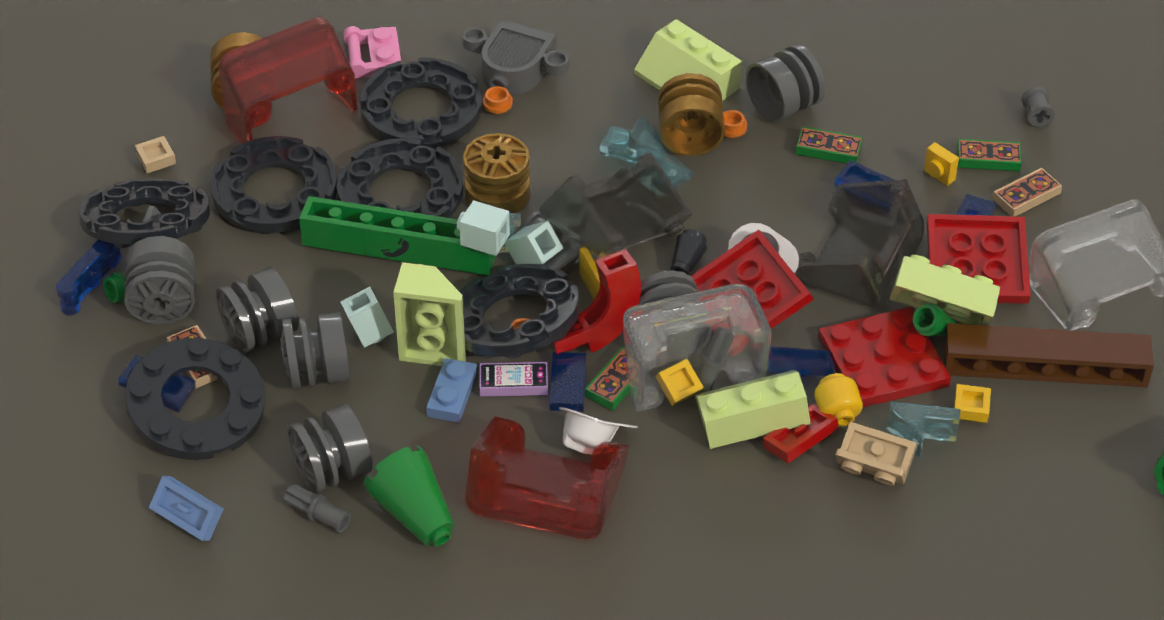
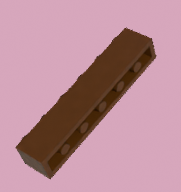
[943,323,1154,388]

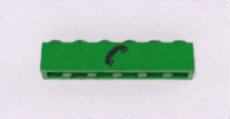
[299,196,496,275]

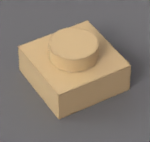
[135,136,176,173]

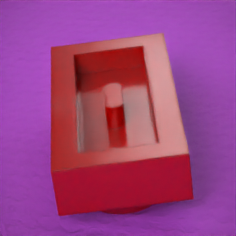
[763,403,838,463]

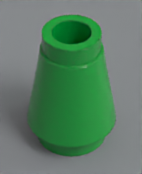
[913,303,955,336]

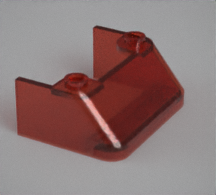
[219,17,357,144]

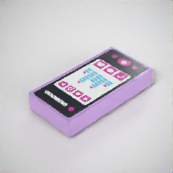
[480,362,548,396]

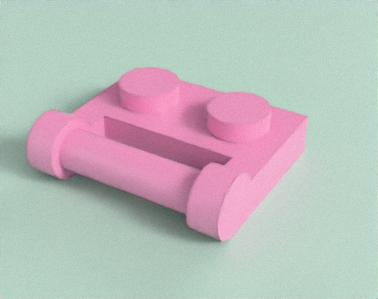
[343,26,401,78]

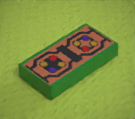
[796,126,863,165]
[957,138,1022,171]
[585,347,650,411]

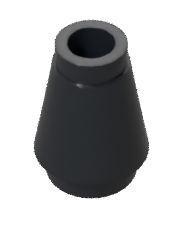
[670,229,707,275]

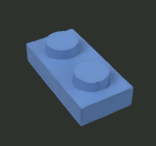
[426,358,478,423]
[149,476,224,541]

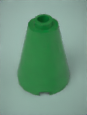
[363,446,454,547]

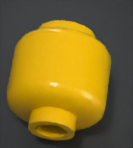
[814,373,863,427]

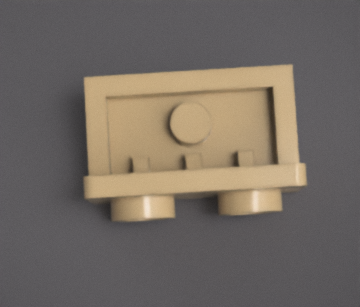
[835,422,917,486]

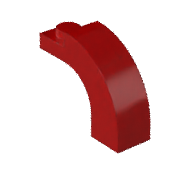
[551,249,641,354]

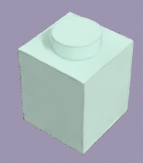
[457,200,510,256]
[504,220,563,265]
[341,286,394,348]

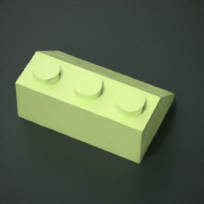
[634,19,742,101]
[889,255,1000,325]
[393,262,466,366]
[695,370,811,449]

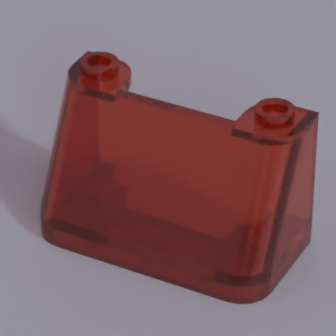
[465,416,629,539]

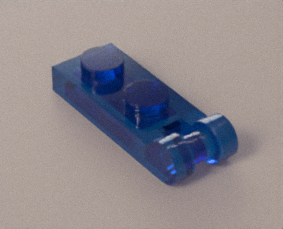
[56,240,122,316]

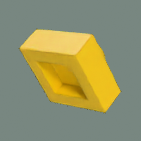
[924,142,959,186]
[655,359,704,406]
[953,384,991,423]

